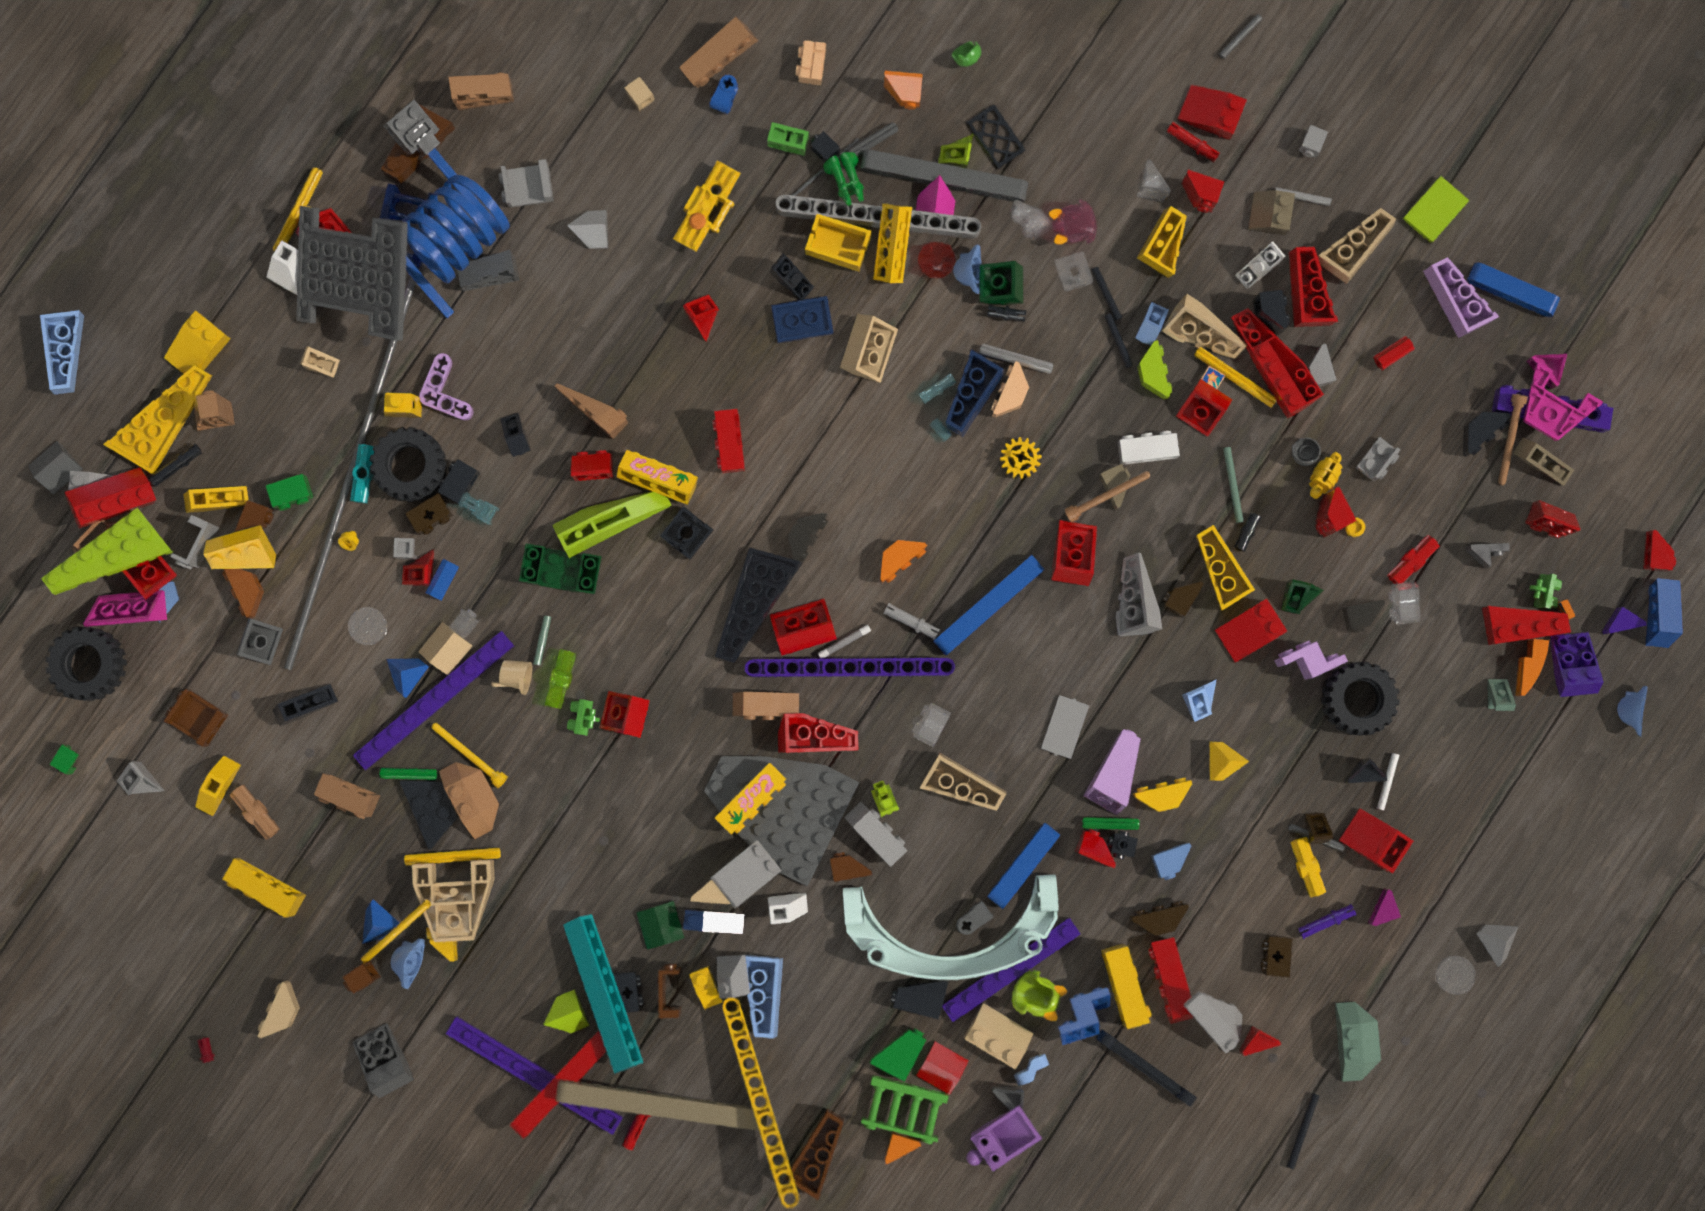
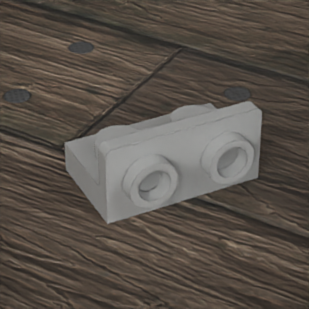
[1355,437,1401,482]

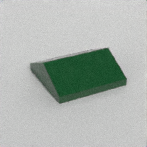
[636,901,685,950]

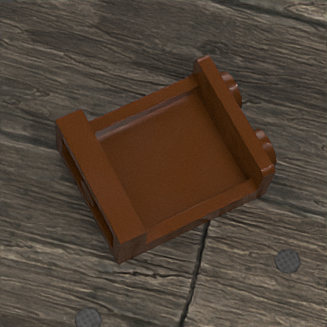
[164,689,229,747]

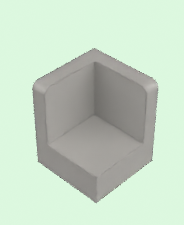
[393,538,417,560]

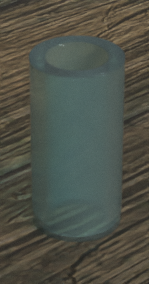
[929,418,952,442]

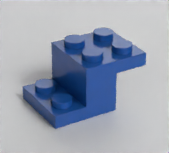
[1059,987,1111,1045]

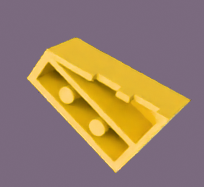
[1137,206,1187,278]
[204,525,276,569]

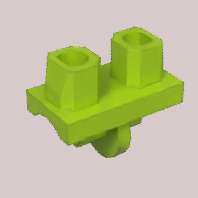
[871,781,899,817]

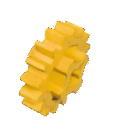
[1000,437,1042,479]

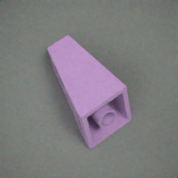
[1083,729,1140,815]

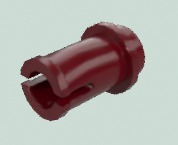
[197,1037,215,1064]

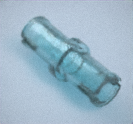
[919,373,957,404]

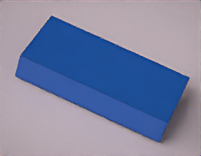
[426,559,459,601]

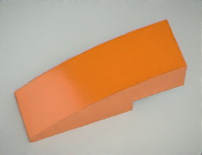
[1515,639,1549,696]

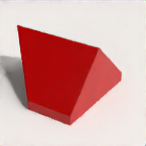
[683,295,719,342]
[402,549,434,586]
[1240,1026,1281,1056]

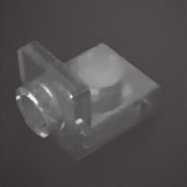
[450,608,480,639]

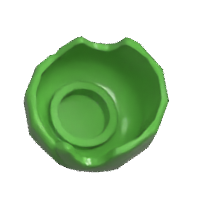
[951,41,981,67]

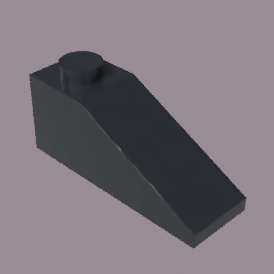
[272,684,338,727]

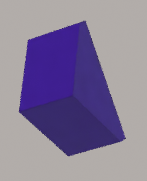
[1602,607,1647,635]

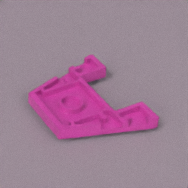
[1523,362,1603,441]

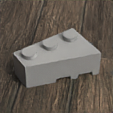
[844,802,907,867]

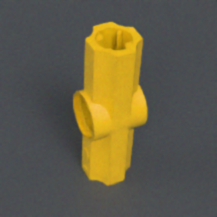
[1290,837,1326,898]

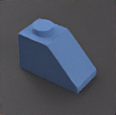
[1135,302,1168,345]
[1151,843,1191,880]

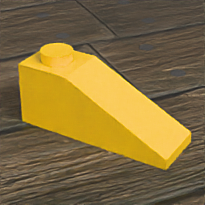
[184,486,248,513]

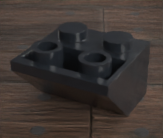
[1253,290,1290,335]

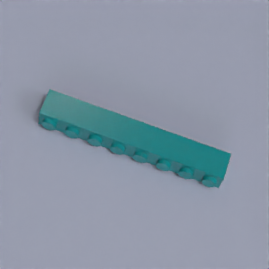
[563,914,644,1073]

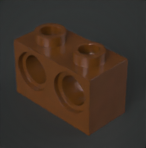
[343,961,381,994]

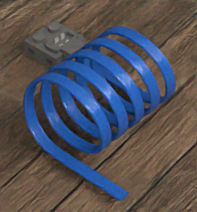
[382,100,510,318]

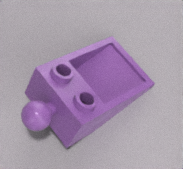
[966,1105,1042,1171]

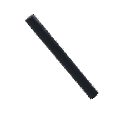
[1286,1093,1320,1170]

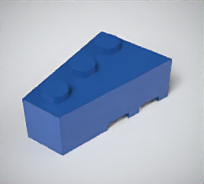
[1645,578,1683,648]

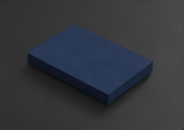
[771,296,834,344]

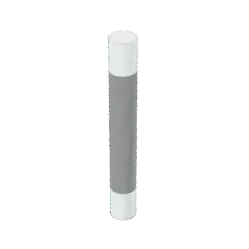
[818,624,871,659]

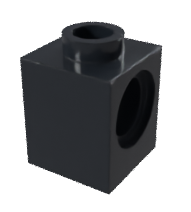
[810,131,840,163]

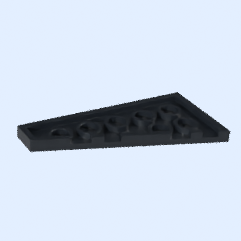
[715,547,803,663]

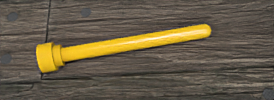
[432,723,508,788]

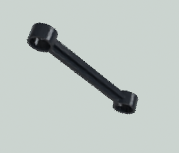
[1095,1029,1197,1107]

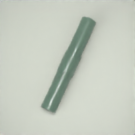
[533,615,551,666]

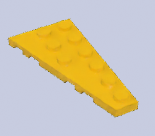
[103,365,212,474]

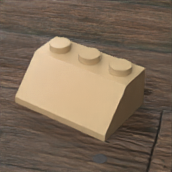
[840,314,898,383]
[964,1003,1033,1069]

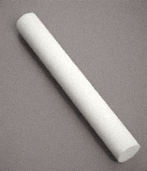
[1377,753,1399,811]

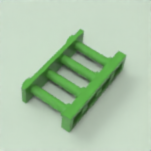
[861,1075,949,1144]

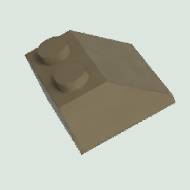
[1248,190,1295,236]

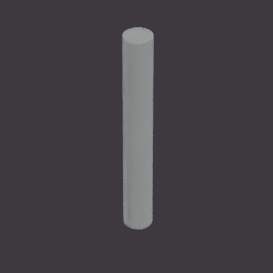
[1275,187,1332,206]

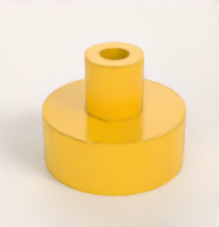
[338,531,359,551]

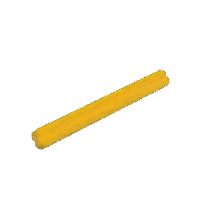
[273,167,323,251]
[1194,347,1277,407]
[404,848,501,865]

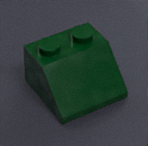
[980,261,1023,305]

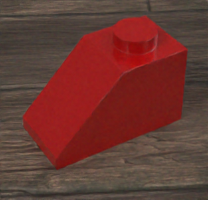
[1643,530,1676,572]

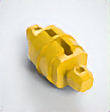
[1309,452,1342,499]

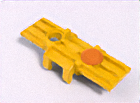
[673,160,741,252]

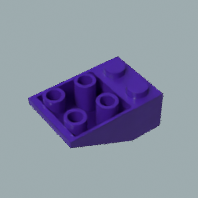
[1550,632,1604,697]

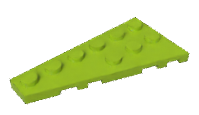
[41,508,173,595]

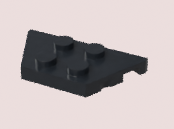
[400,781,459,850]

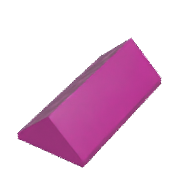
[83,590,167,627]

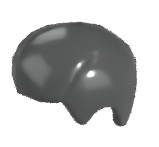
[1292,437,1321,466]

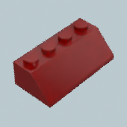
[64,468,156,528]

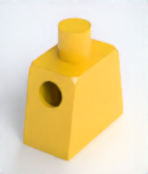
[384,393,422,418]

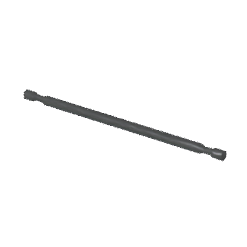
[792,138,860,196]

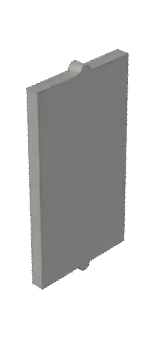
[1041,695,1089,759]

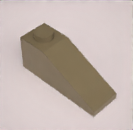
[1513,438,1574,486]

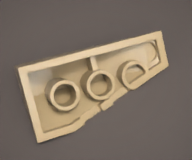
[1162,294,1247,359]

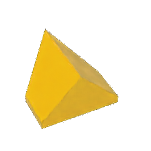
[1210,742,1249,781]

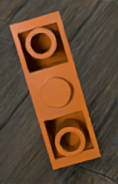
[880,540,927,584]

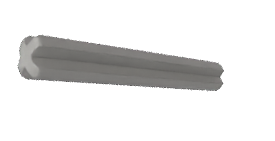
[979,344,1053,374]

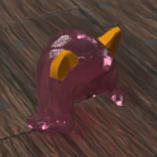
[1048,199,1097,245]

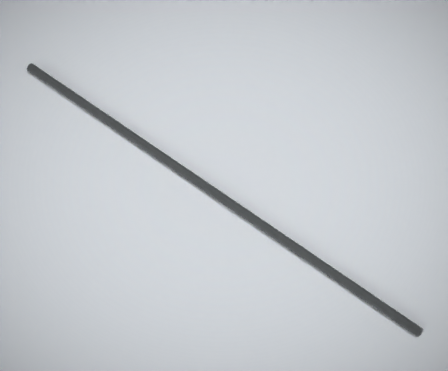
[284,276,416,670]

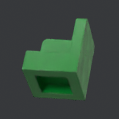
[49,745,79,775]

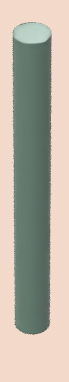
[1223,447,1244,523]

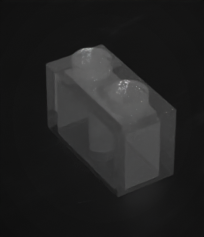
[911,703,951,748]

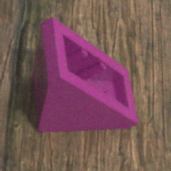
[1368,889,1401,926]

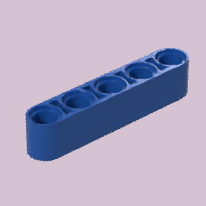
[1467,262,1560,317]
[987,823,1060,909]

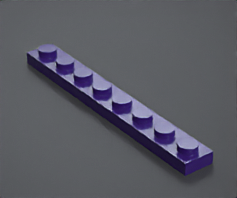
[942,918,1080,1022]

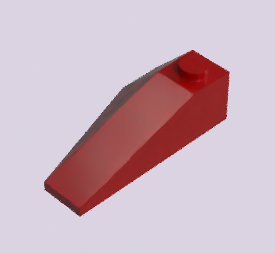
[778,713,859,753]

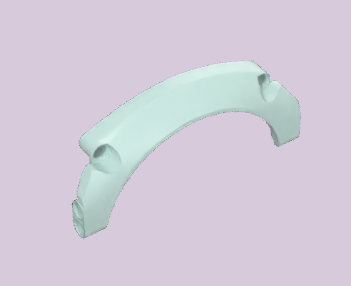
[843,874,1058,980]

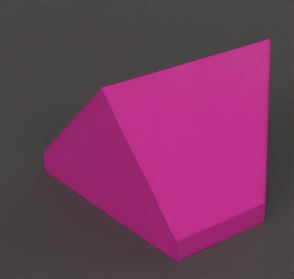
[916,175,955,215]
[1526,354,1567,389]

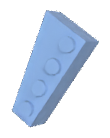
[40,310,84,394]

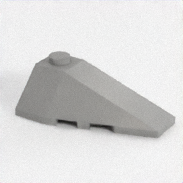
[1116,553,1162,636]
[1184,991,1243,1054]

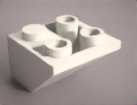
[267,241,298,295]

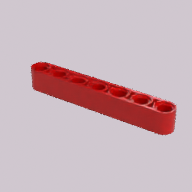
[509,1030,607,1139]

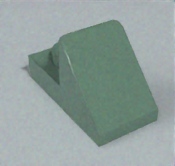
[1487,679,1516,711]

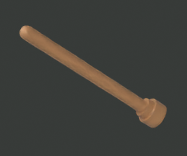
[1498,394,1528,485]
[1065,471,1150,522]

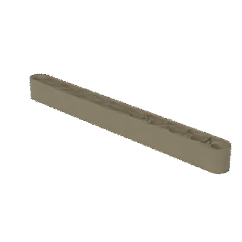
[555,1080,769,1131]

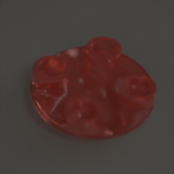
[918,242,956,279]

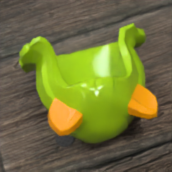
[1011,970,1067,1021]

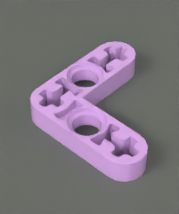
[419,353,473,421]

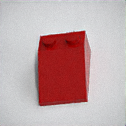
[1177,85,1247,140]
[1051,520,1097,586]
[122,555,177,600]
[1214,599,1287,663]

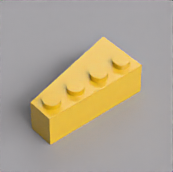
[1196,525,1255,610]
[223,858,306,918]

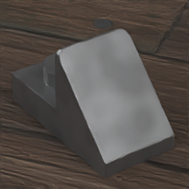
[1466,543,1510,568]

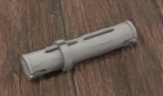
[883,603,940,640]

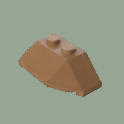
[439,762,499,839]

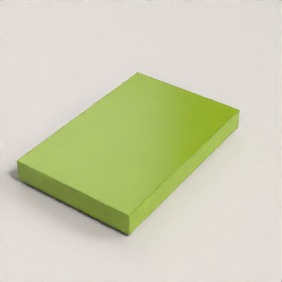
[1403,176,1469,243]

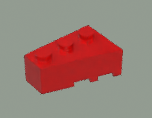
[712,409,745,473]

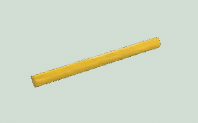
[361,900,431,963]

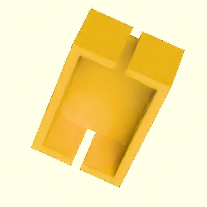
[805,214,871,272]

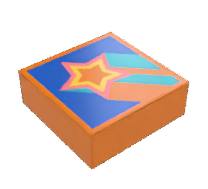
[1557,599,1575,619]

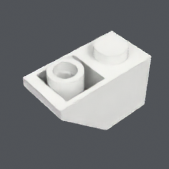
[767,893,808,924]

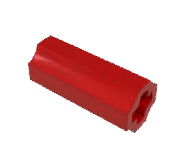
[1373,336,1415,371]

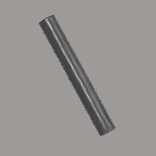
[1219,14,1262,59]
[1288,824,1345,852]

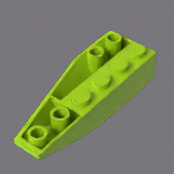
[552,491,672,558]

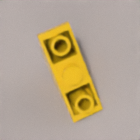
[195,756,241,816]
[1133,778,1192,812]

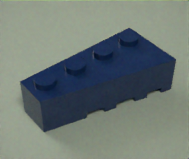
[946,349,1004,437]

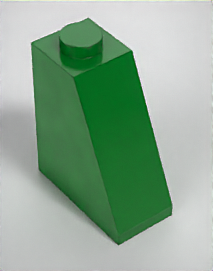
[870,1028,926,1082]

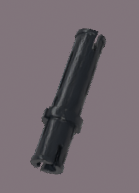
[148,443,203,487]

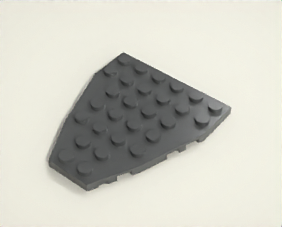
[704,756,859,886]

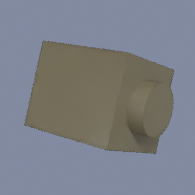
[1099,464,1131,510]

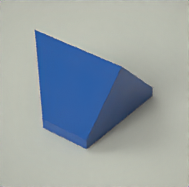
[386,659,429,698]
[362,899,399,944]

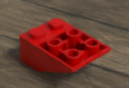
[1526,500,1581,539]
[1339,808,1414,873]

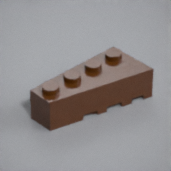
[381,105,455,184]
[785,1108,844,1200]

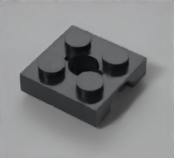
[660,506,714,560]

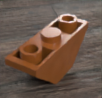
[222,569,264,619]

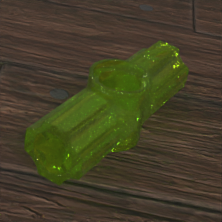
[545,649,576,709]

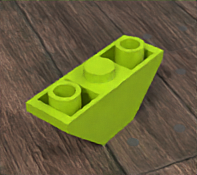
[1137,340,1172,399]

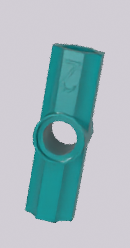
[350,444,374,504]

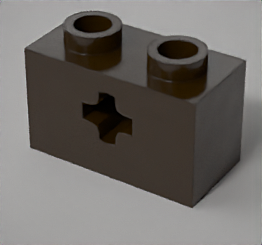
[405,494,453,535]
[1260,935,1293,978]

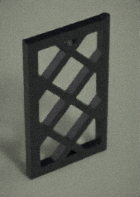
[966,104,1026,169]

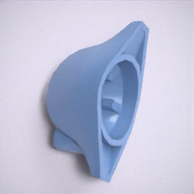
[953,245,981,294]
[1617,686,1648,737]
[391,938,425,989]

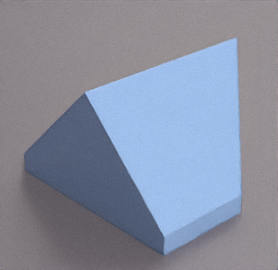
[1182,679,1217,722]

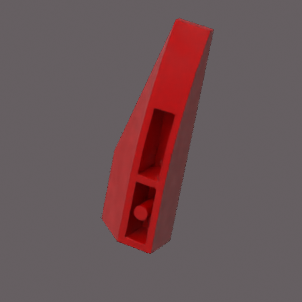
[1231,308,1324,419]

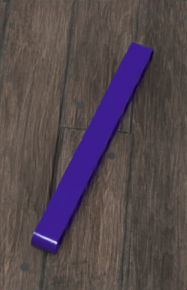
[745,658,955,678]

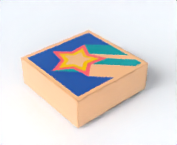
[1201,366,1225,389]

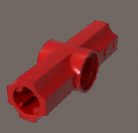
[1387,535,1440,586]

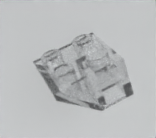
[1010,200,1052,242]

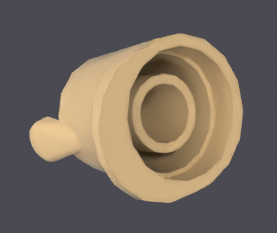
[491,660,532,695]

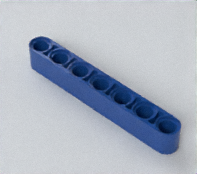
[933,555,1045,656]

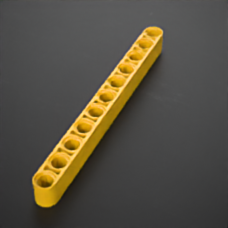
[722,998,799,1208]

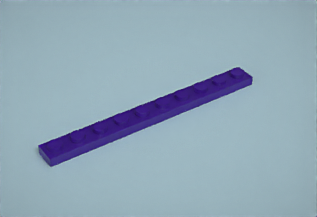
[353,631,514,770]
[446,1016,623,1135]

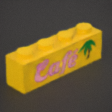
[617,450,698,505]
[715,763,787,834]

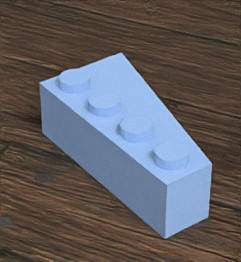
[745,955,783,1038]

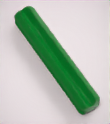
[379,768,438,780]
[1082,817,1140,830]

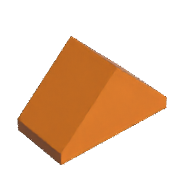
[885,1131,921,1164]

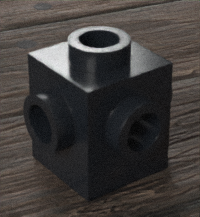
[1106,830,1138,860]

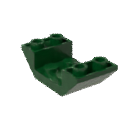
[519,543,602,594]

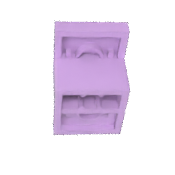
[1275,640,1347,680]

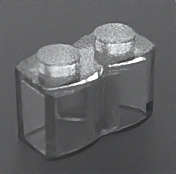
[1388,582,1420,625]

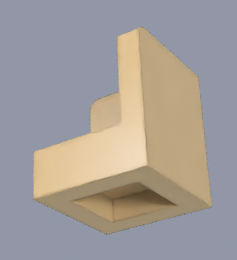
[625,77,655,111]

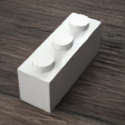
[1118,431,1180,465]

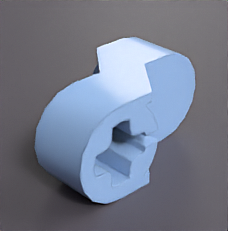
[1014,1053,1049,1086]

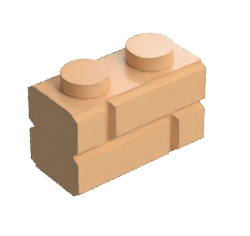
[795,40,826,85]

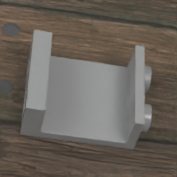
[499,159,554,208]
[171,515,219,569]

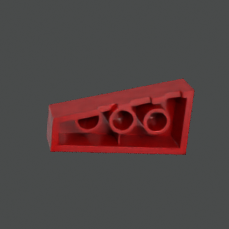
[1289,247,1338,327]
[1482,606,1571,645]
[1148,937,1193,1024]

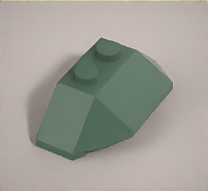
[1335,1002,1381,1082]

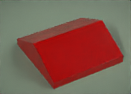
[916,1041,969,1095]

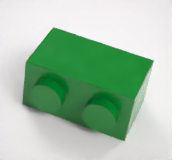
[266,474,314,511]

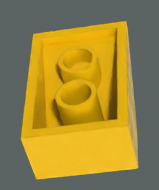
[164,310,231,374]

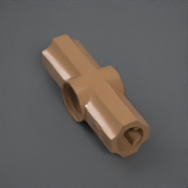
[230,785,280,840]

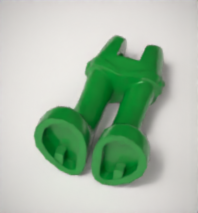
[823,152,864,206]

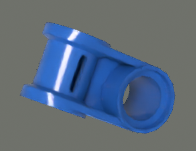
[709,75,738,114]

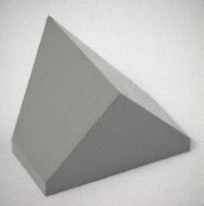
[567,210,608,249]
[117,761,164,796]
[1477,924,1518,966]

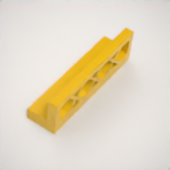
[874,203,912,283]

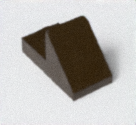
[1305,813,1334,845]

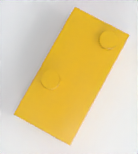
[1101,944,1152,1029]

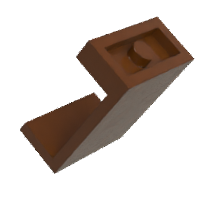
[658,964,681,1018]

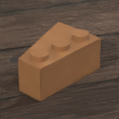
[449,73,514,110]
[194,391,235,431]
[733,692,799,720]
[314,773,380,819]

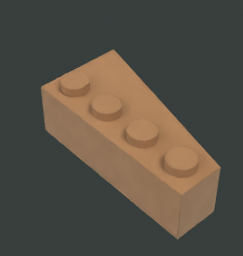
[679,17,758,87]

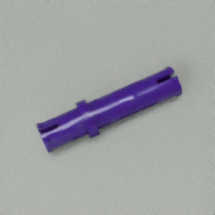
[1298,904,1356,939]

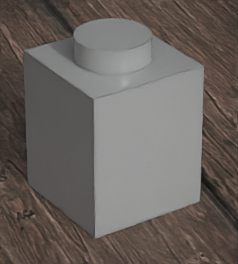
[1298,125,1328,158]

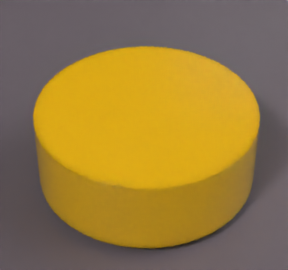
[1345,517,1365,537]

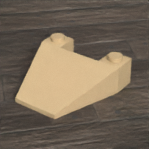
[412,860,495,942]

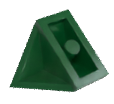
[1281,579,1324,614]

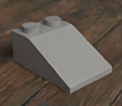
[711,840,782,908]

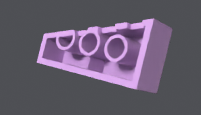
[1423,257,1499,338]

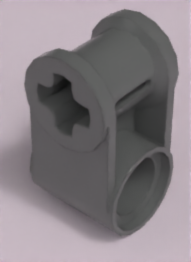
[956,901,994,935]

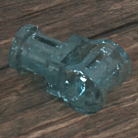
[458,492,500,526]

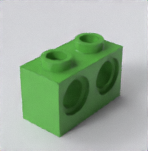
[767,122,809,156]

